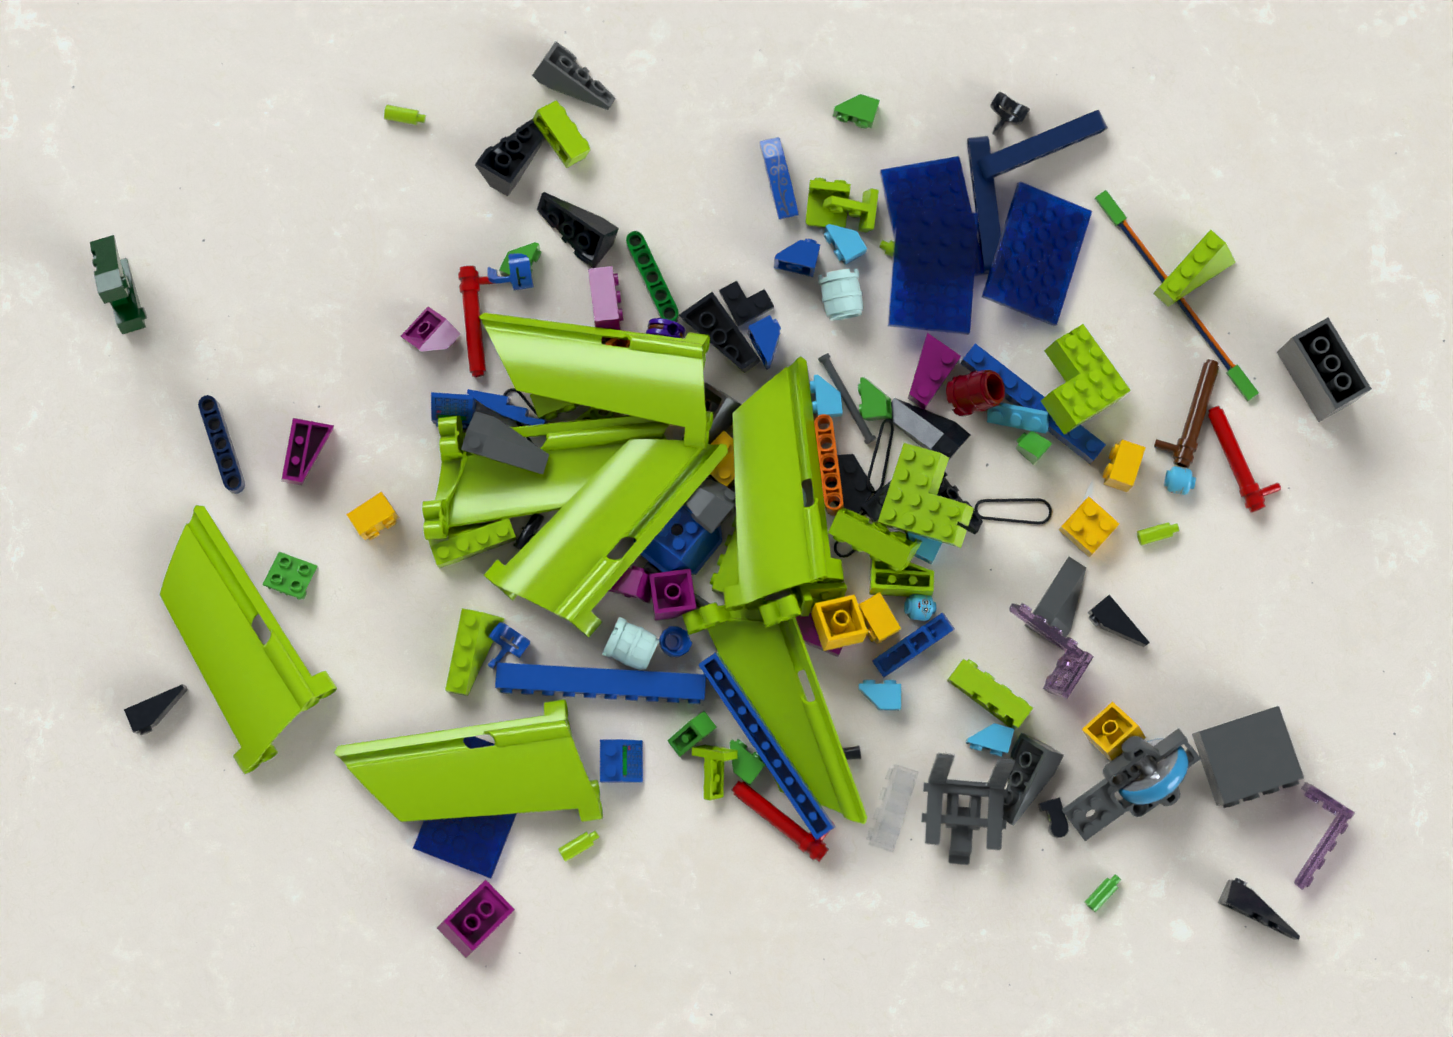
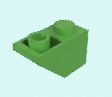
[833,94,880,129]
[499,242,541,284]
[858,377,892,421]
[729,739,765,785]

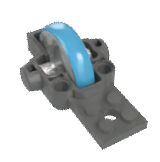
[1062,728,1201,841]

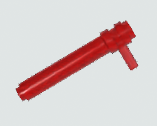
[458,266,500,377]
[1208,406,1281,513]
[731,780,835,862]

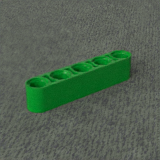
[626,231,679,322]

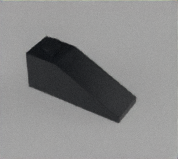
[1088,595,1150,647]
[124,684,188,735]

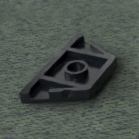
[819,454,874,514]

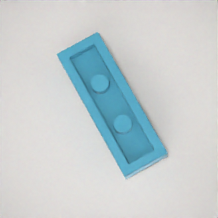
[987,403,1049,434]

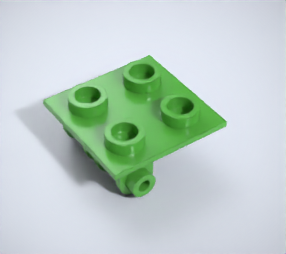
[262,552,318,600]

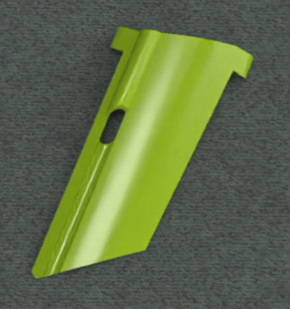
[479,313,713,449]
[723,356,844,611]
[422,415,670,540]
[484,439,728,638]
[159,505,337,774]
[682,594,867,824]
[334,699,603,822]

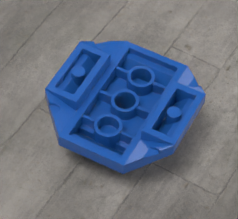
[634,505,722,575]

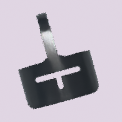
[990,92,1030,136]

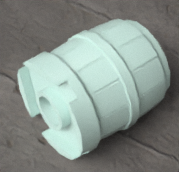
[818,269,863,321]
[602,617,659,670]

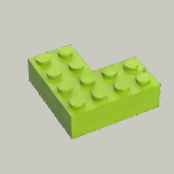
[1041,324,1131,435]
[878,443,974,548]

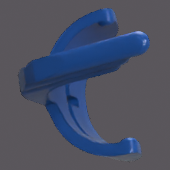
[487,253,534,290]
[488,622,530,669]

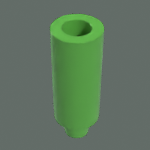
[1084,874,1121,913]

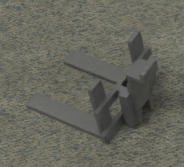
[921,753,1015,865]

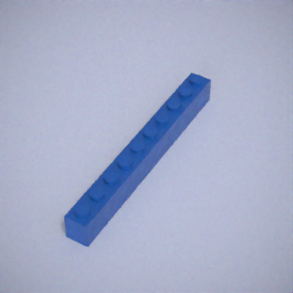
[698,653,835,840]
[495,662,706,704]

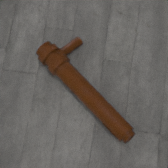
[1154,359,1219,468]

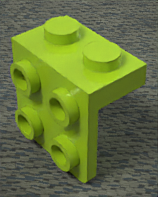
[805,178,851,228]

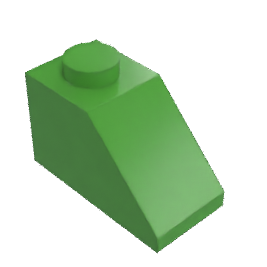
[1015,431,1052,465]
[667,711,717,757]

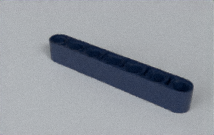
[977,110,1108,181]
[967,136,1005,274]

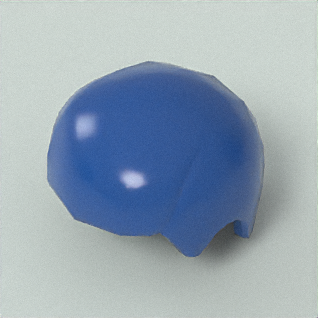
[659,626,692,657]

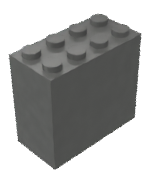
[1277,317,1371,422]
[1192,706,1304,808]

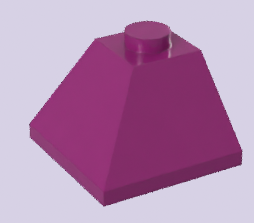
[401,306,461,352]
[649,569,696,621]

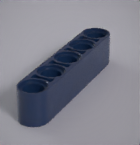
[198,395,245,494]

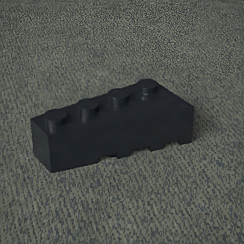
[679,292,761,373]

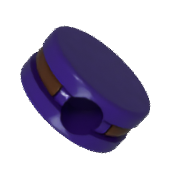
[646,318,685,338]

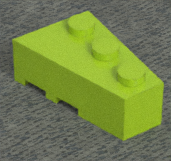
[869,558,934,597]

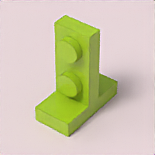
[823,188,879,233]
[789,582,847,616]
[692,744,738,800]

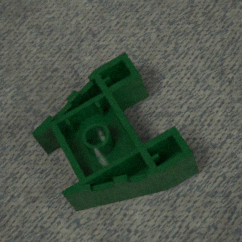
[90,235,147,335]

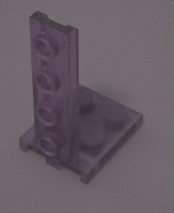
[1009,603,1094,699]
[1294,782,1355,890]

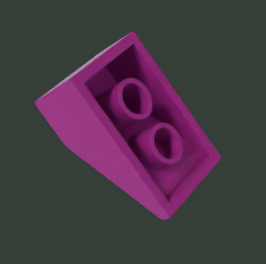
[437,879,515,958]

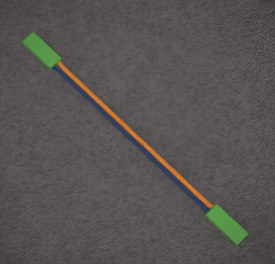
[1095,190,1259,402]

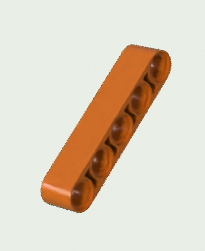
[814,414,844,516]

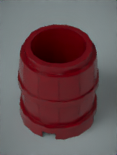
[946,370,1005,417]

